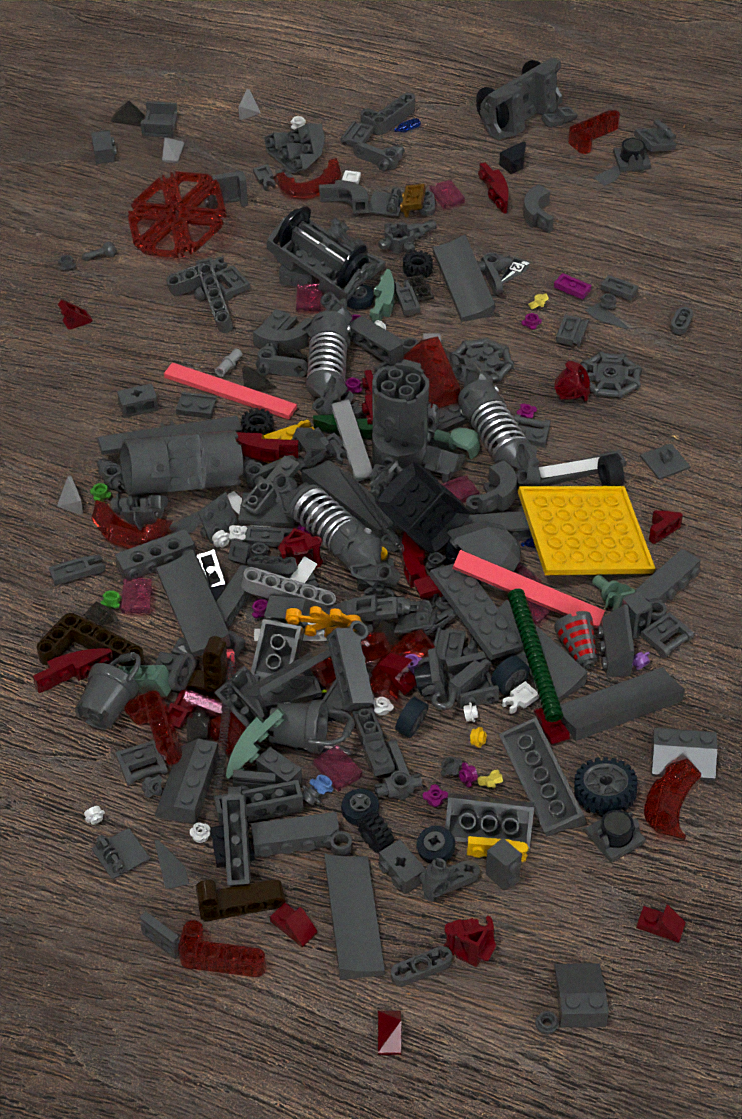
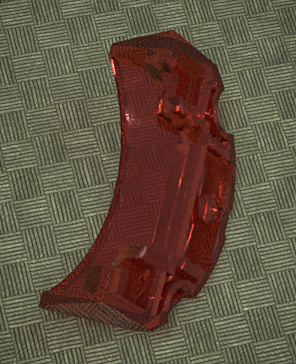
[274,158,341,199]
[91,500,173,548]
[370,629,435,703]
[309,631,392,687]
[644,759,701,840]

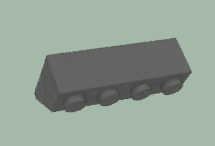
[155,739,219,824]
[445,793,534,850]

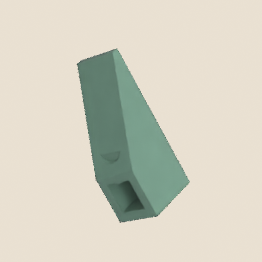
[118,665,171,697]

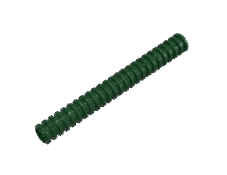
[507,589,563,722]

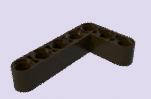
[36,613,145,666]

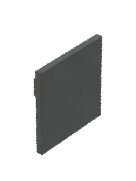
[640,443,691,480]

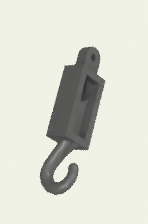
[431,659,491,710]

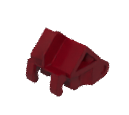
[278,528,323,568]
[444,916,496,967]

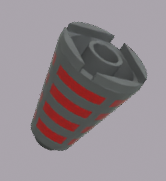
[554,611,597,669]

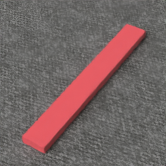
[164,362,297,420]
[452,550,605,629]

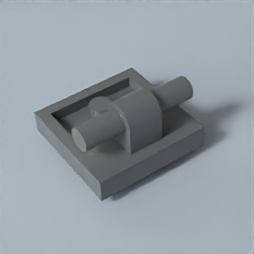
[634,119,677,152]

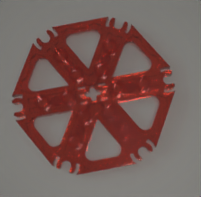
[127,171,227,258]

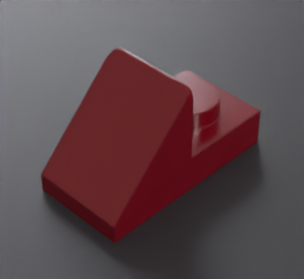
[58,299,93,330]
[649,510,683,544]
[377,653,416,695]
[270,903,318,947]
[636,905,686,943]

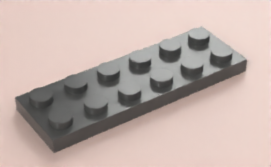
[429,564,523,660]

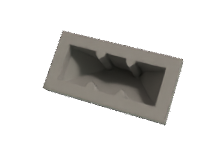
[238,89,261,120]
[162,137,184,163]
[57,476,83,514]

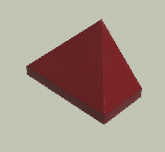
[378,1011,401,1055]

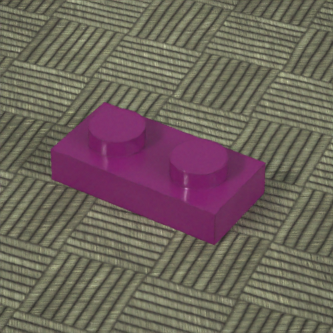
[554,273,592,300]

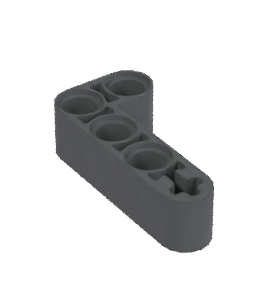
[361,93,415,135]

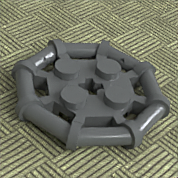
[449,337,514,382]
[580,351,642,399]

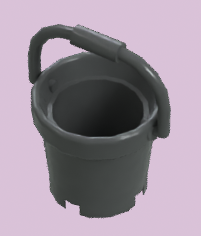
[75,652,141,730]
[268,700,355,754]

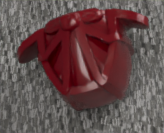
[554,361,590,402]

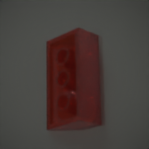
[404,336,460,408]

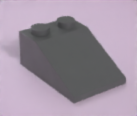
[251,619,305,677]
[554,963,608,1028]

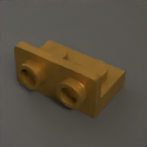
[400,184,426,218]

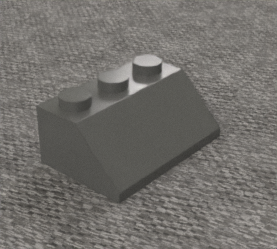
[597,605,634,677]
[651,728,717,781]

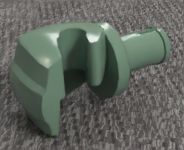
[434,428,480,459]
[592,575,635,611]

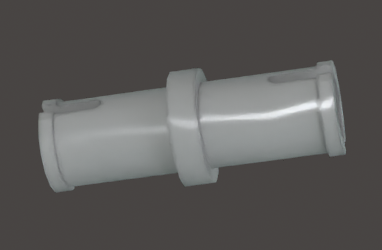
[215,348,242,377]

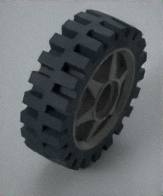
[574,757,637,815]

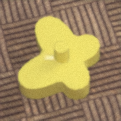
[528,293,549,309]
[477,770,503,788]

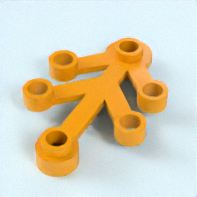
[285,606,362,638]

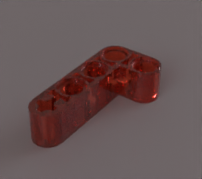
[568,110,620,154]
[124,690,182,765]
[178,920,266,977]

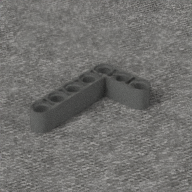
[166,262,233,333]

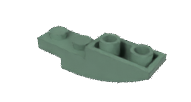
[369,269,394,323]
[226,707,285,779]

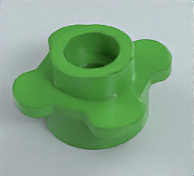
[90,483,111,501]
[100,591,122,608]

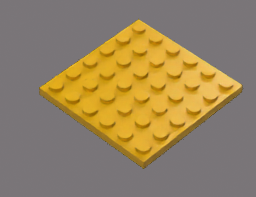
[518,486,656,575]

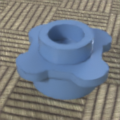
[309,775,333,795]

